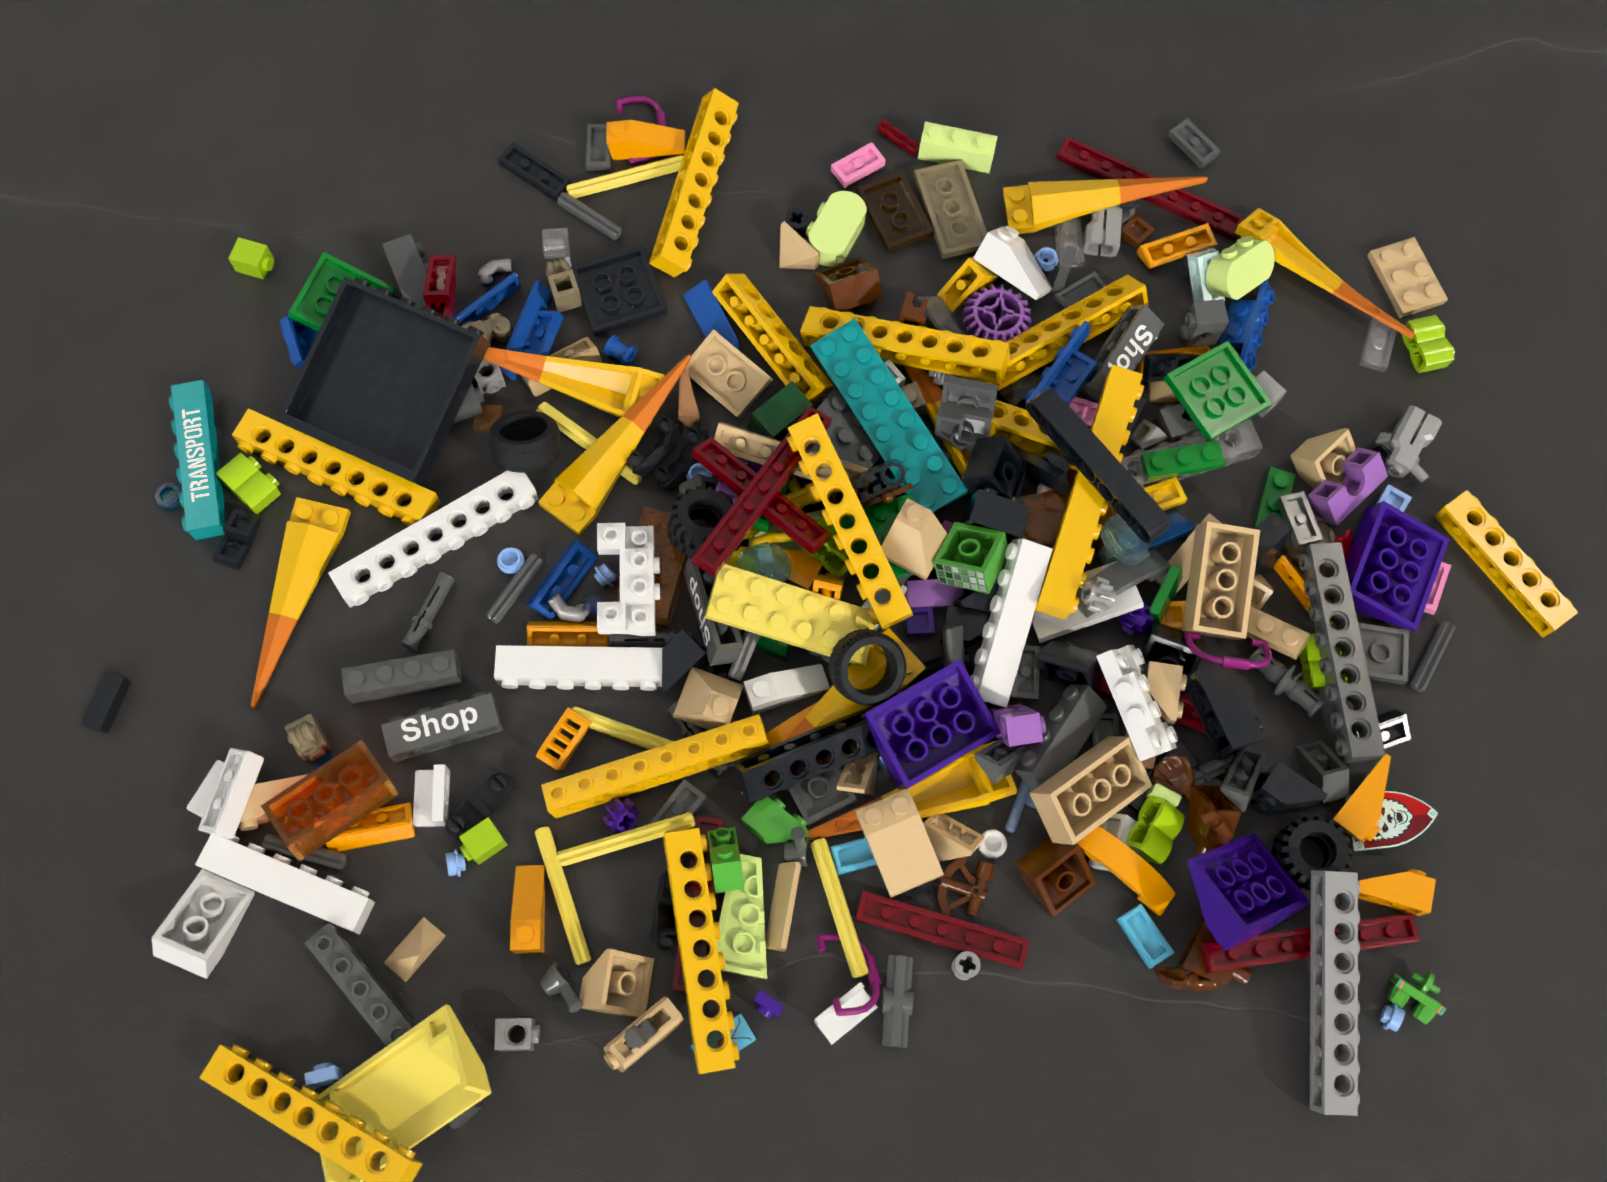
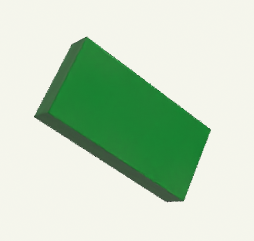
[1149,565,1183,623]

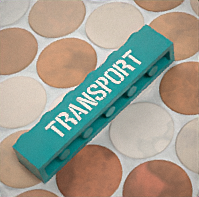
[168,380,227,540]

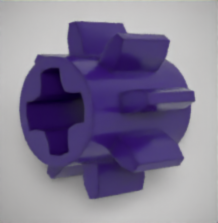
[1119,603,1153,636]
[602,798,640,833]

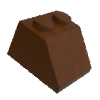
[815,257,883,312]
[1015,837,1097,918]

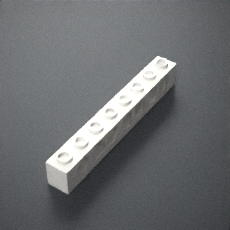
[328,470,538,607]

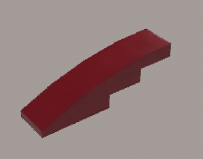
[422,255,456,319]

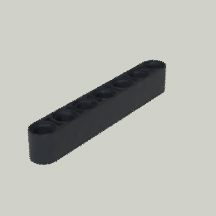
[1026,387,1171,544]

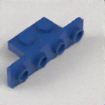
[1219,280,1275,372]
[499,281,564,380]
[279,306,318,368]
[1025,321,1097,405]

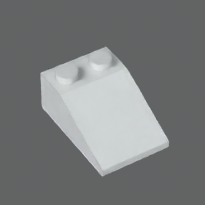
[973,226,1052,300]
[152,869,255,979]

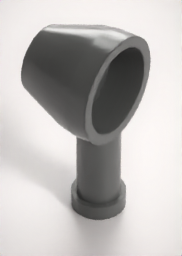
[784,827,811,867]
[539,962,583,1013]

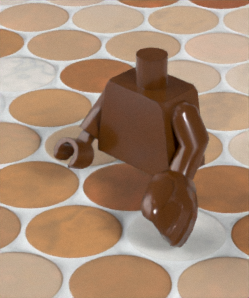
[1151,755,1241,855]
[1154,910,1252,991]

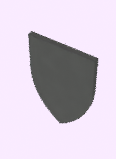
[915,296,967,335]

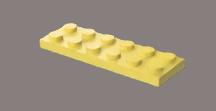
[704,564,875,667]

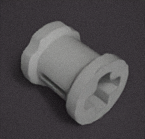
[951,951,981,981]

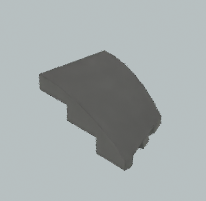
[935,375,998,452]

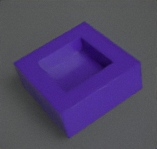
[905,606,935,637]
[754,990,785,1019]

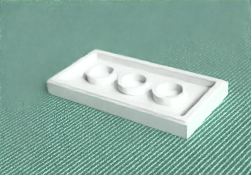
[1032,559,1144,643]

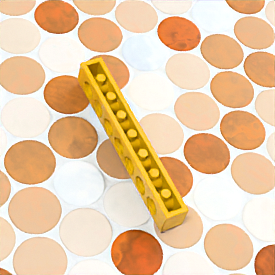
[649,88,739,278]
[962,275,1149,391]
[800,306,1010,384]
[232,408,441,526]
[787,413,913,630]
[541,714,770,819]
[663,828,739,1074]
[200,1044,422,1182]

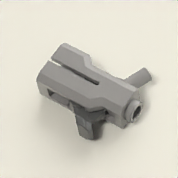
[1082,205,1135,257]
[1371,405,1442,483]

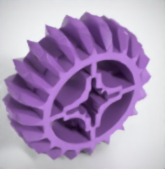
[962,284,1031,343]

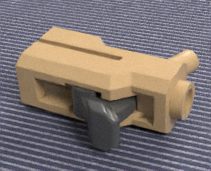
[604,996,684,1073]

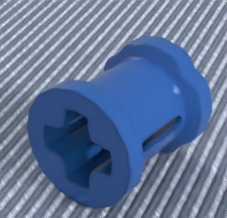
[603,335,637,366]

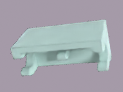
[1187,248,1225,302]

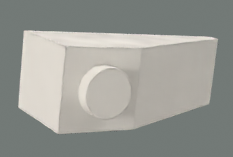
[744,664,830,716]

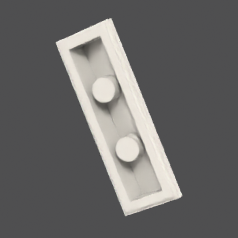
[198,748,264,839]

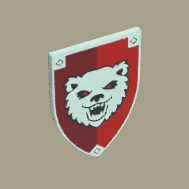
[1345,791,1438,852]

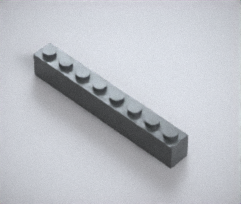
[382,234,485,423]

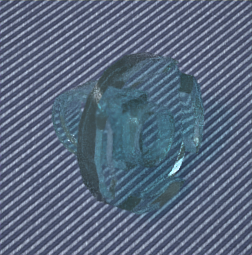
[1097,515,1151,565]
[737,542,791,583]

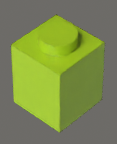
[228,237,274,280]
[459,817,508,865]

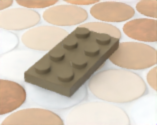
[914,160,987,259]

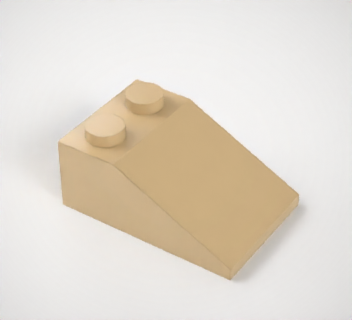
[855,789,944,897]

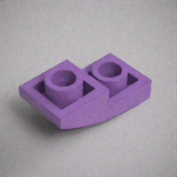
[905,579,964,608]

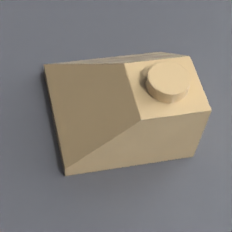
[1290,428,1356,489]
[881,498,948,581]
[673,667,744,730]
[579,949,654,1018]

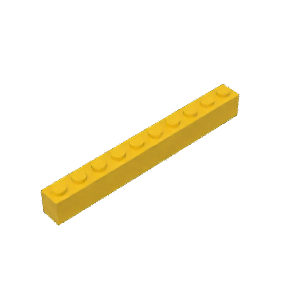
[1035,364,1144,620]

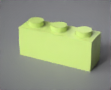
[918,122,998,173]

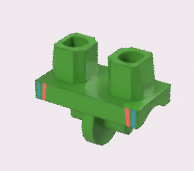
[1387,971,1446,1024]

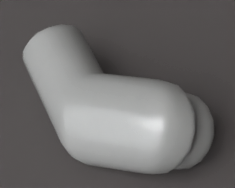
[477,258,512,284]
[548,593,589,623]

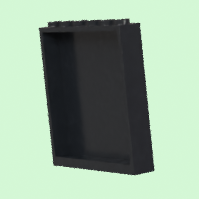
[277,277,490,487]

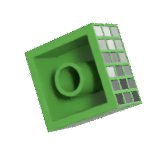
[933,522,1008,594]

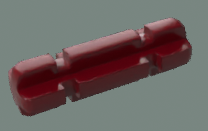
[877,119,920,155]

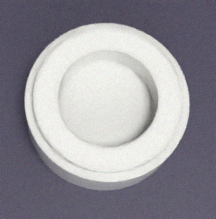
[978,829,1007,859]

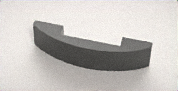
[1076,550,1171,618]

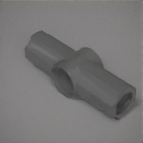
[881,955,913,1048]

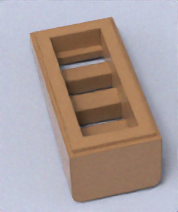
[678,369,700,427]

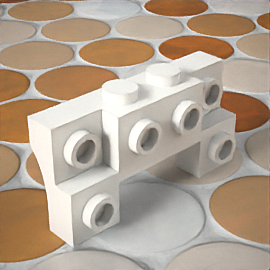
[597,523,660,636]
[1096,645,1178,762]

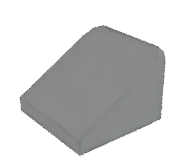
[1128,419,1168,449]

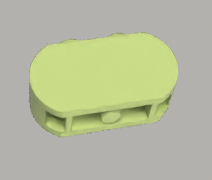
[806,191,867,267]
[1206,237,1274,300]

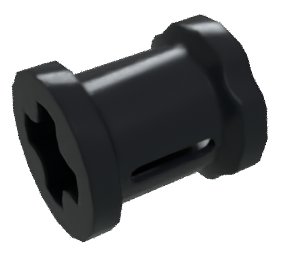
[785,208,807,238]

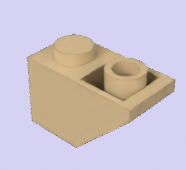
[1145,661,1187,725]

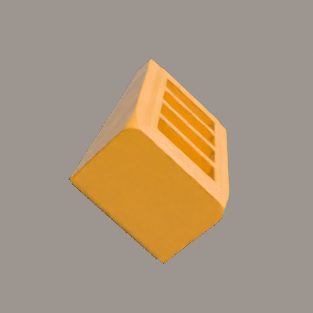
[535,707,592,771]

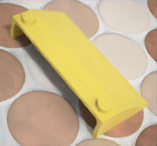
[312,1004,492,1182]

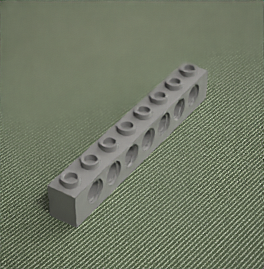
[1310,870,1360,1116]

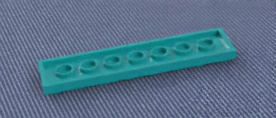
[810,318,968,514]

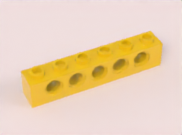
[712,274,834,405]
[990,400,1077,470]
[1434,490,1578,638]

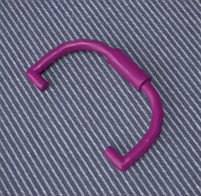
[616,96,668,165]
[1184,632,1272,670]
[816,933,881,1016]

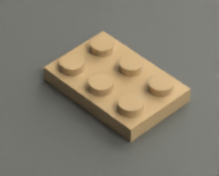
[1367,237,1448,318]
[685,329,773,419]

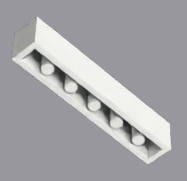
[970,539,1052,708]
[494,645,662,691]
[195,834,375,935]

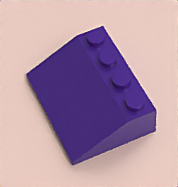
[1345,501,1450,631]
[864,659,1001,790]
[1187,833,1310,951]

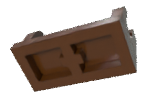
[899,290,928,326]

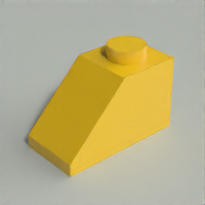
[937,258,999,312]

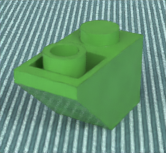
[741,796,809,844]
[707,827,744,893]

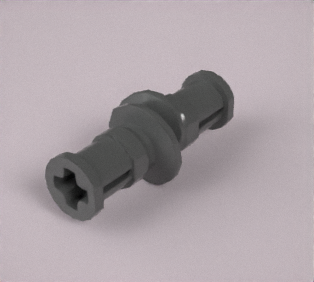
[1249,647,1327,718]

